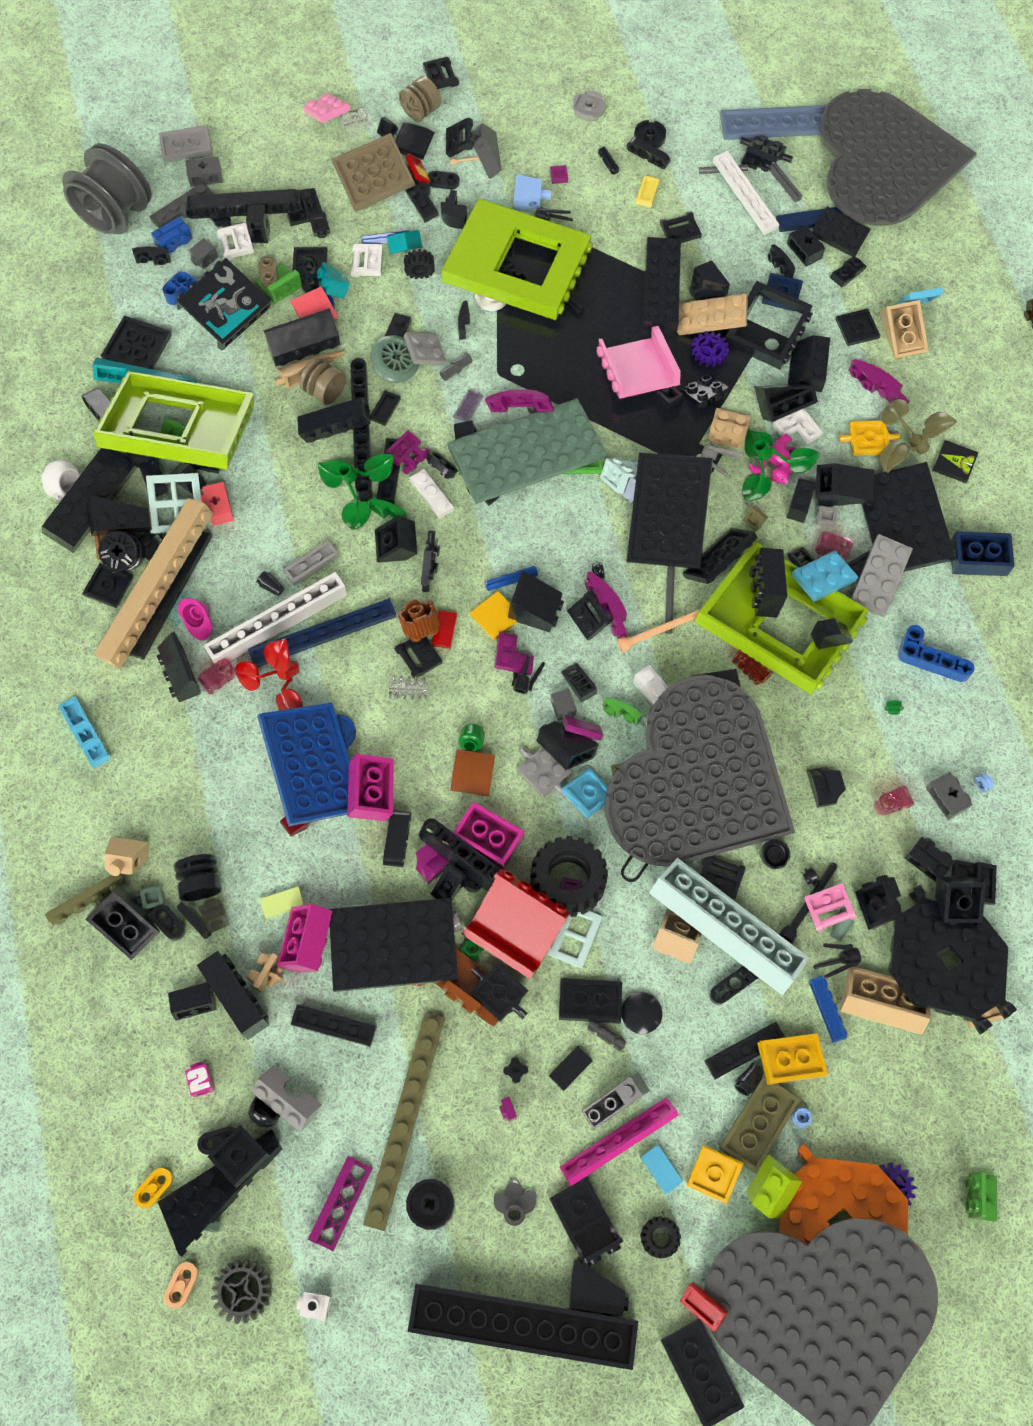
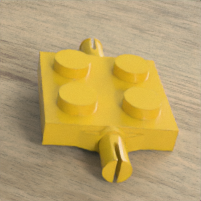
[838,421,900,456]

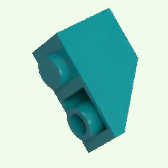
[317,262,350,299]

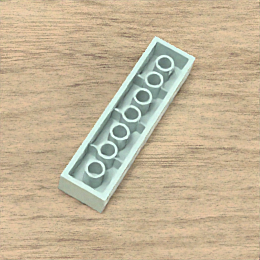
[650,858,809,995]

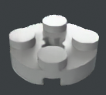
[573,91,605,121]

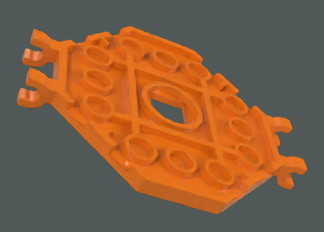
[779,1144,908,1245]

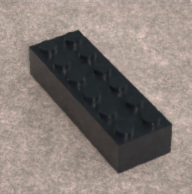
[642,237,681,335]
[42,448,136,553]

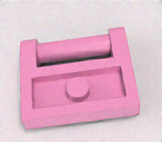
[804,883,856,932]

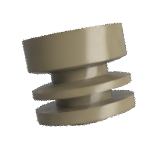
[399,76,441,122]
[299,358,346,405]

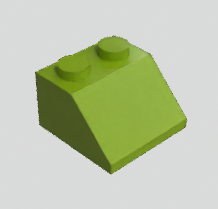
[747,1154,803,1219]

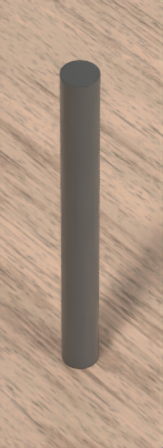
[665,567,675,634]

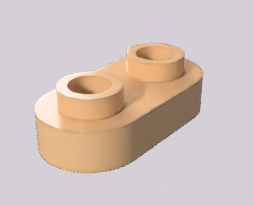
[164,1262,199,1308]

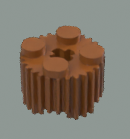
[397,599,440,642]

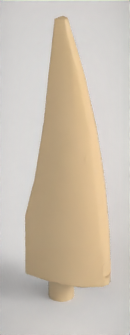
[274,350,345,389]

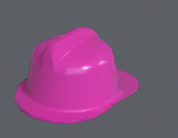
[178,598,212,641]

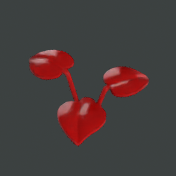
[235,639,303,710]

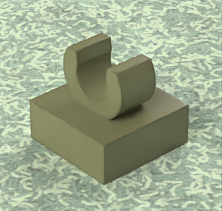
[743,505,768,532]

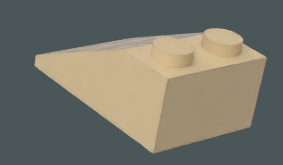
[880,300,929,359]

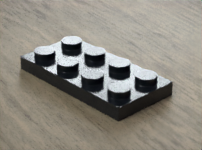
[682,528,758,584]
[660,1319,745,1426]

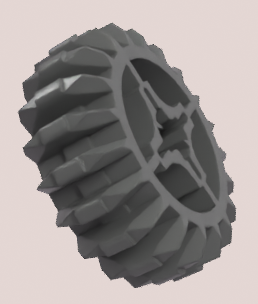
[211,1259,272,1324]

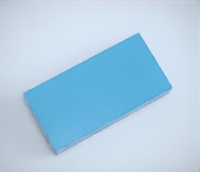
[640,1145,683,1195]

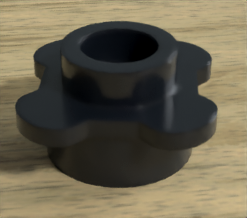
[503,1057,528,1083]

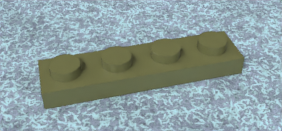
[45,874,126,925]

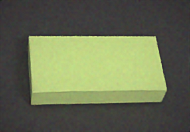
[260,886,304,919]

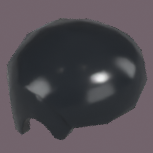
[760,839,790,869]
[248,1096,280,1128]

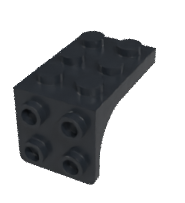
[549,1177,624,1266]

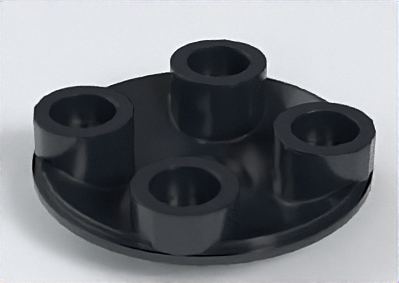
[622,992,663,1034]

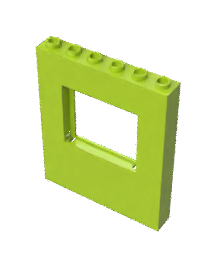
[442,199,593,320]
[93,371,254,470]
[695,541,869,695]

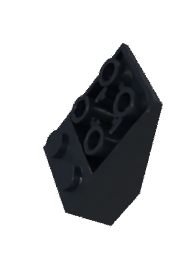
[816,463,874,507]

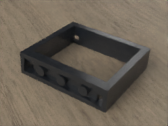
[725,281,813,370]

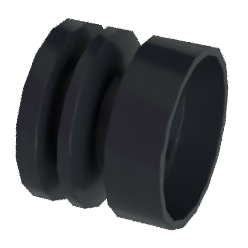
[98,531,145,571]
[173,854,222,901]

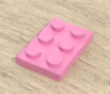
[303,93,350,123]

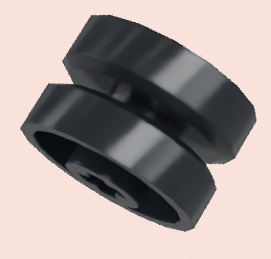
[406,1179,455,1230]

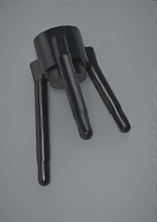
[535,207,573,221]
[511,651,545,694]
[813,943,861,978]

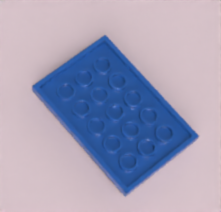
[257,702,350,826]

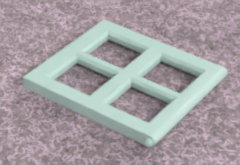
[146,473,206,534]
[546,911,603,969]

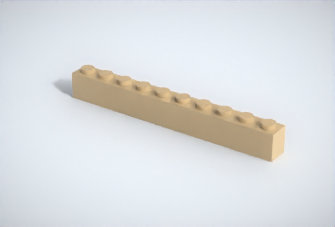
[93,498,213,669]

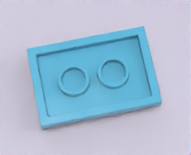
[791,550,858,602]

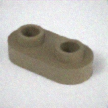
[259,257,278,289]

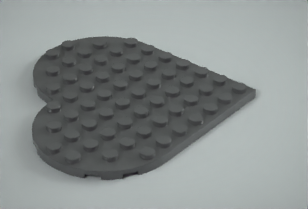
[820,89,977,226]
[605,675,795,866]
[704,1218,938,1426]

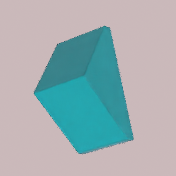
[386,230,423,254]

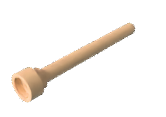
[617,610,700,653]

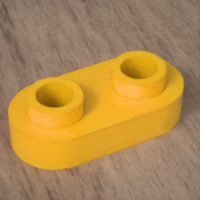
[134,1168,173,1209]

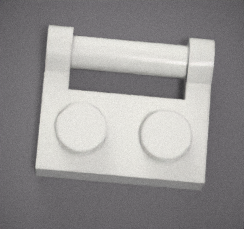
[217,223,254,260]
[351,244,383,277]

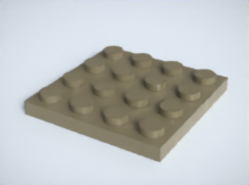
[331,133,415,212]

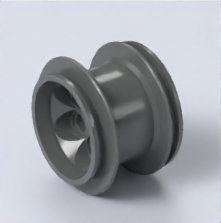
[62,143,152,234]

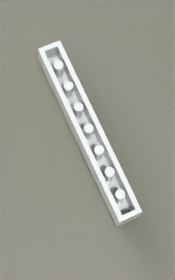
[203,572,347,669]

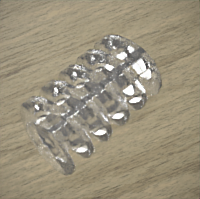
[389,675,429,700]

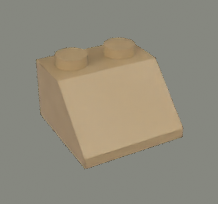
[652,909,702,964]

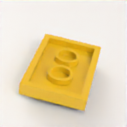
[758,1033,828,1085]

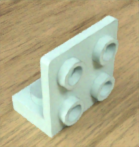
[600,457,638,494]

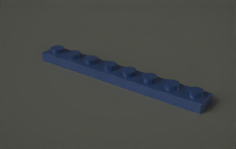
[248,598,397,667]

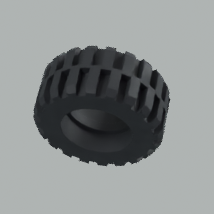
[530,836,608,917]

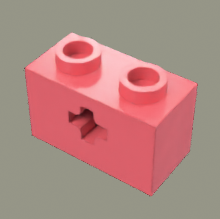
[201,482,234,526]

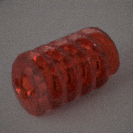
[732,650,774,685]

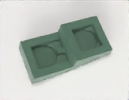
[131,885,164,912]

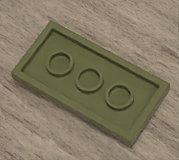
[719,1075,800,1173]

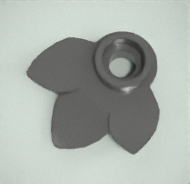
[494,1180,537,1226]

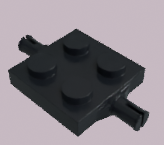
[740,135,793,163]
[421,530,441,592]
[470,963,529,1023]

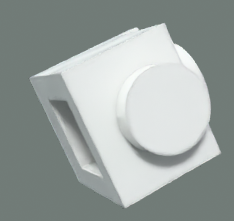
[296,1292,332,1321]

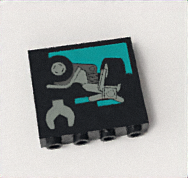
[177,258,271,351]

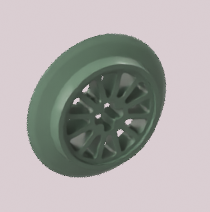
[371,335,420,383]

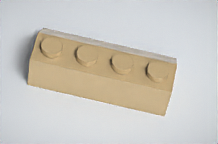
[840,967,931,1035]

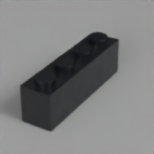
[297,397,371,443]

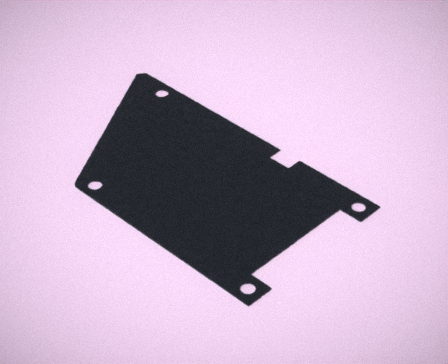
[497,230,789,474]

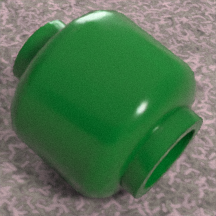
[458,724,485,752]

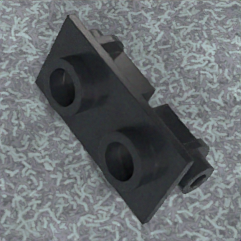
[297,256,319,294]

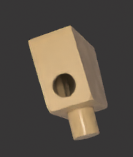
[105,837,148,876]

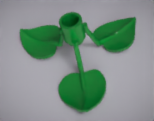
[742,430,820,501]
[318,454,394,530]

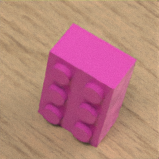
[347,753,394,822]
[453,802,524,870]
[277,904,332,973]

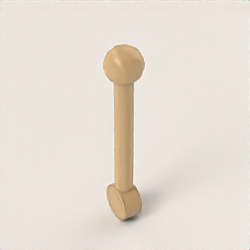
[450,156,480,165]

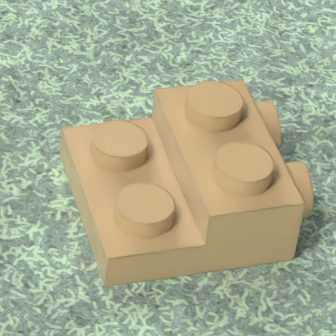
[708,408,751,449]

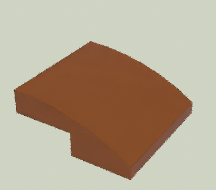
[450,749,495,796]

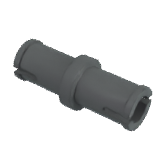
[439,353,472,381]

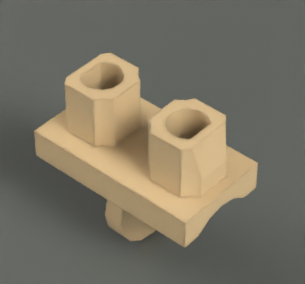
[246,952,284,992]

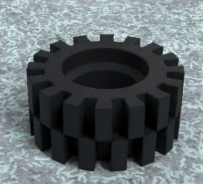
[404,249,435,279]
[640,1216,681,1259]

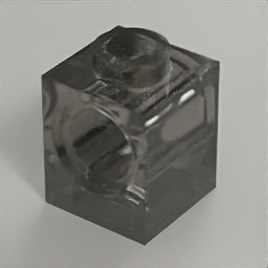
[200,899,230,933]

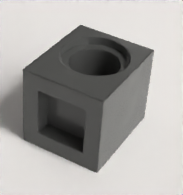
[189,238,218,270]
[550,689,577,721]

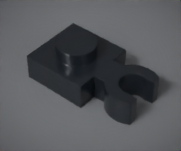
[741,152,772,172]

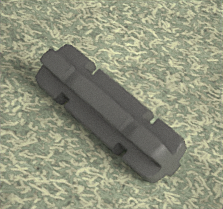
[587,1021,626,1051]

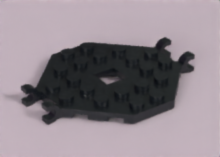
[888,885,1017,1035]

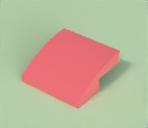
[290,287,338,319]

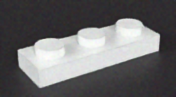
[409,469,454,519]

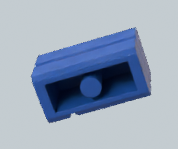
[151,217,193,253]

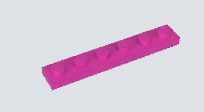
[559,1098,679,1186]

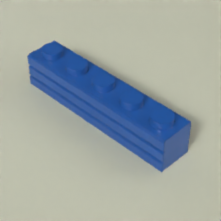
[809,976,848,1043]

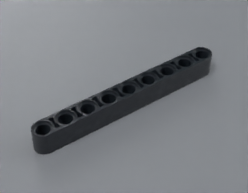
[350,358,373,502]

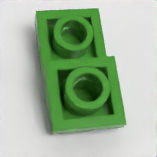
[603,698,643,726]

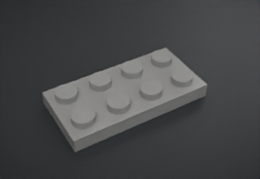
[851,534,913,617]

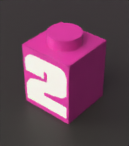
[185,1062,215,1097]

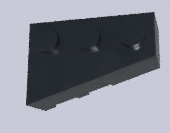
[754,383,818,422]

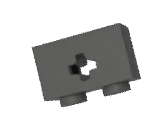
[186,157,223,187]
[926,772,973,821]

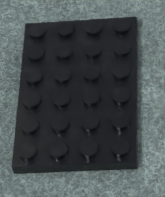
[627,452,713,569]
[861,462,955,572]
[329,898,458,992]

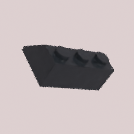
[788,335,830,392]
[157,631,201,702]

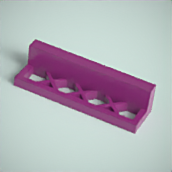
[308,1156,373,1251]

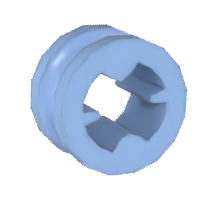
[975,773,994,793]

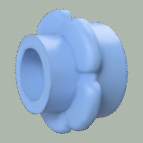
[791,1107,812,1128]

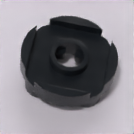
[634,120,666,148]

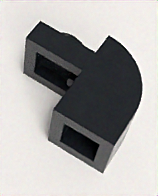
[441,190,467,229]

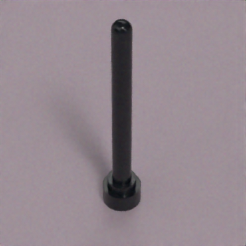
[779,863,837,944]

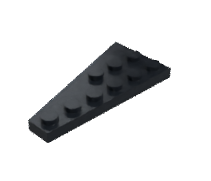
[158,1129,282,1257]

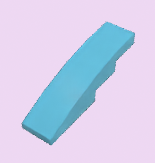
[58,696,111,769]

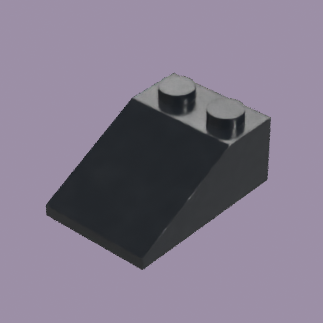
[85,884,160,960]

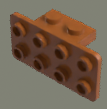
[434,948,498,1026]

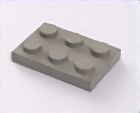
[159,125,212,163]

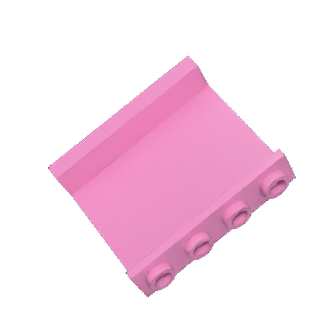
[596,326,681,399]

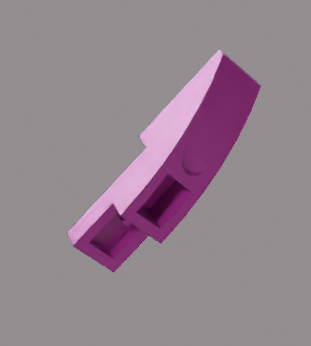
[849,359,910,404]
[584,571,627,639]

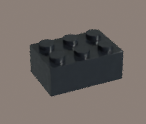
[749,548,788,618]

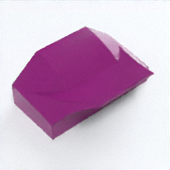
[416,843,451,884]

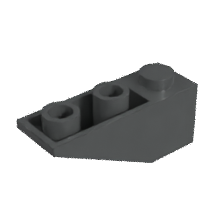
[472,123,502,179]
[582,1073,650,1130]

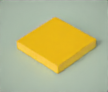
[470,591,517,640]
[687,1144,743,1204]

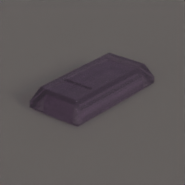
[453,390,484,422]

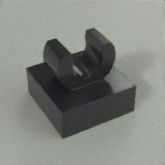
[377,117,398,137]

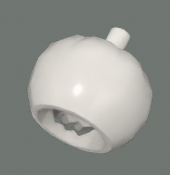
[41,460,81,500]

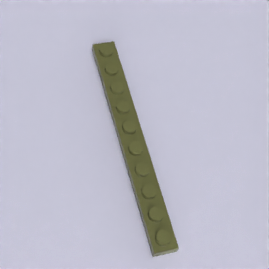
[363,1013,445,1231]

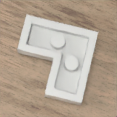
[773,409,823,444]

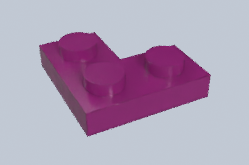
[494,632,534,675]

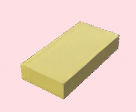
[636,175,660,207]

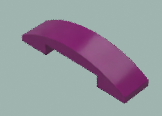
[485,389,554,412]

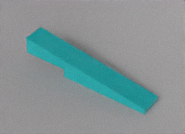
[92,357,197,383]

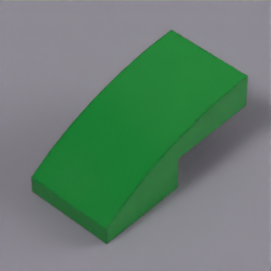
[369,498,407,519]

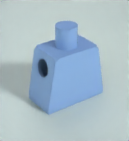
[514,174,551,210]

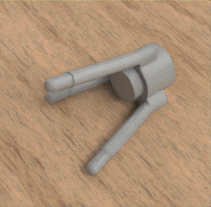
[701,444,743,476]

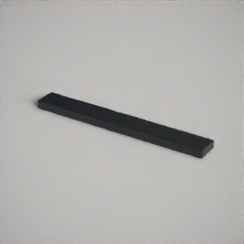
[129,531,212,660]

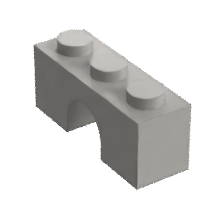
[252,1065,322,1132]

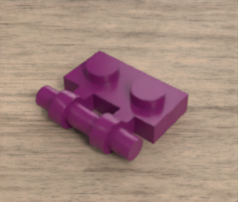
[385,430,429,475]

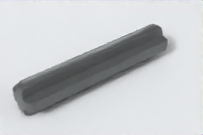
[769,163,802,202]

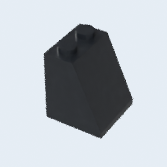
[508,571,564,633]

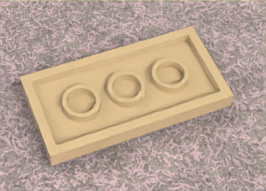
[677,293,748,335]

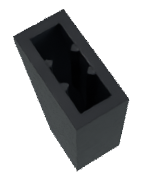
[536,721,599,770]
[569,1261,629,1316]

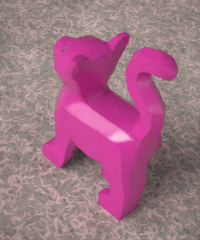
[748,433,795,485]

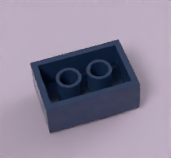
[951,531,1015,576]

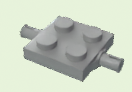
[517,746,572,798]

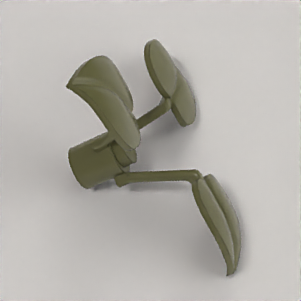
[880,399,957,473]

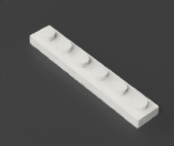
[713,151,779,235]

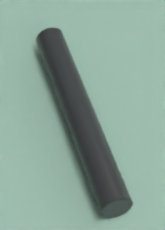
[699,164,748,174]

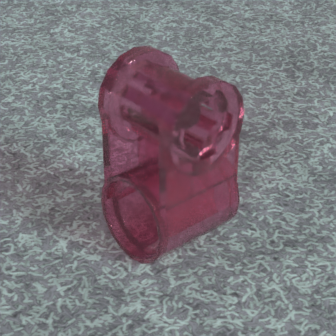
[815,531,853,561]
[197,659,236,694]
[874,786,915,816]

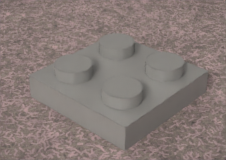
[403,332,446,365]

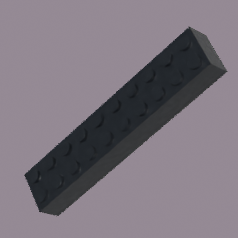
[407,1284,638,1370]

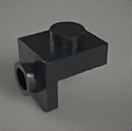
[309,212,330,238]

